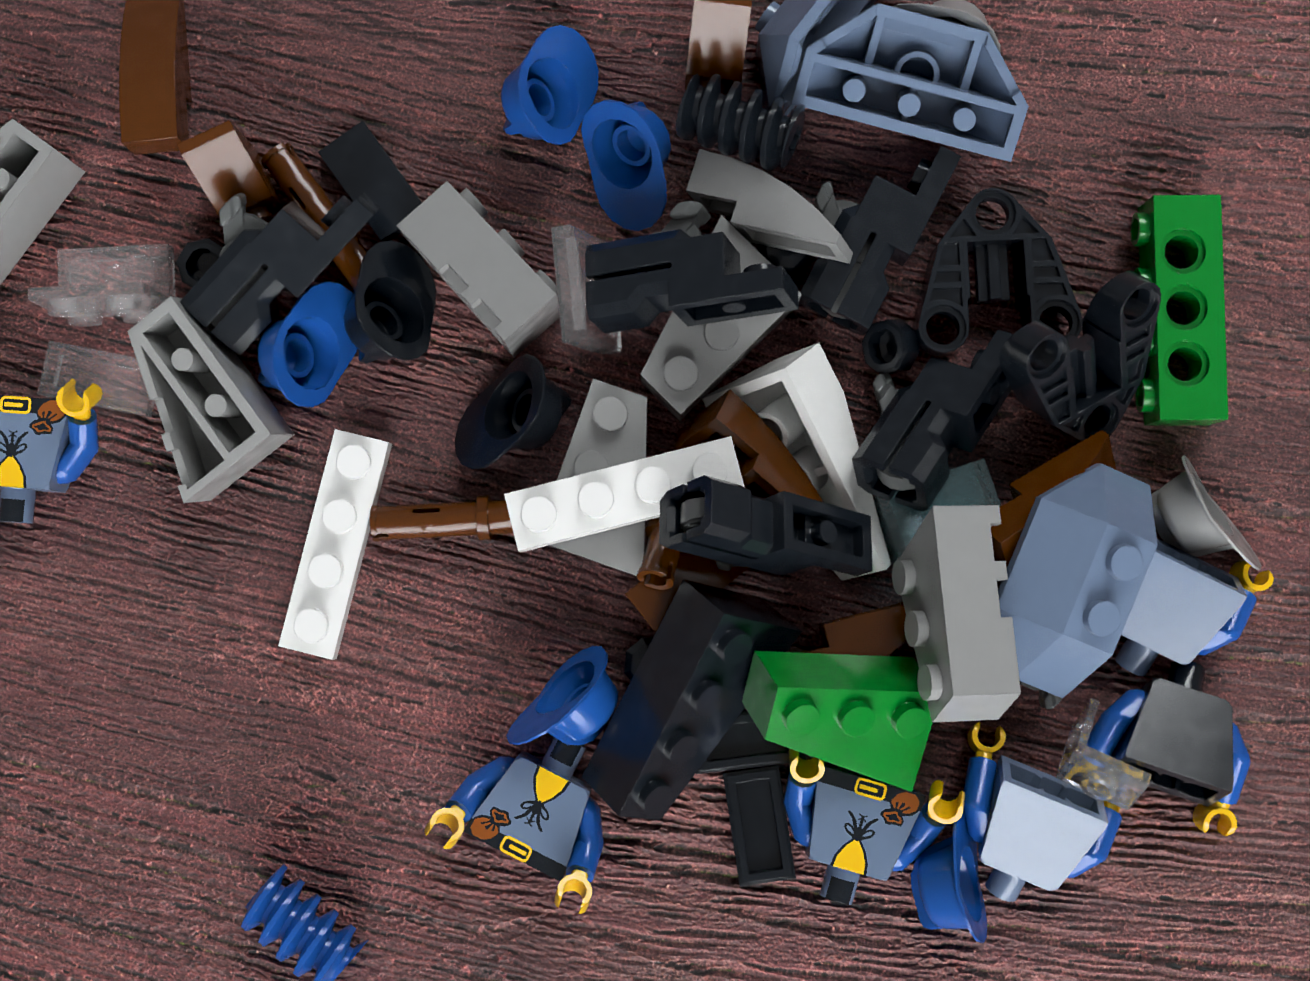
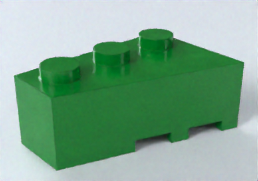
[742,651,933,792]

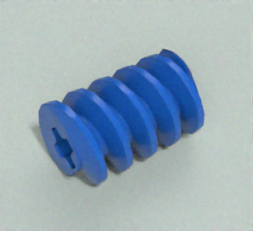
[241,864,369,981]

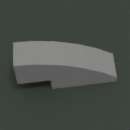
[686,149,853,264]

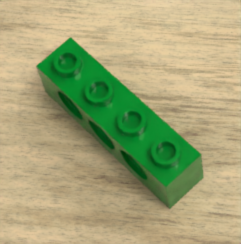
[1130,195,1228,426]

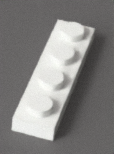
[278,429,392,660]
[504,436,744,553]

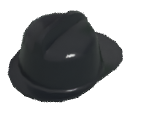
[343,240,436,364]
[455,354,572,470]

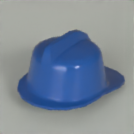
[501,25,599,145]
[581,100,671,231]
[257,282,358,408]
[506,646,618,745]
[911,809,988,943]

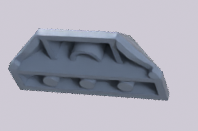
[755,0,877,117]
[792,3,1029,162]
[998,463,1158,698]

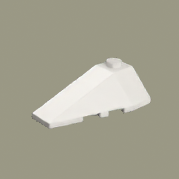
[702,343,891,581]

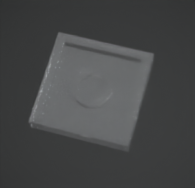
[551,224,622,355]

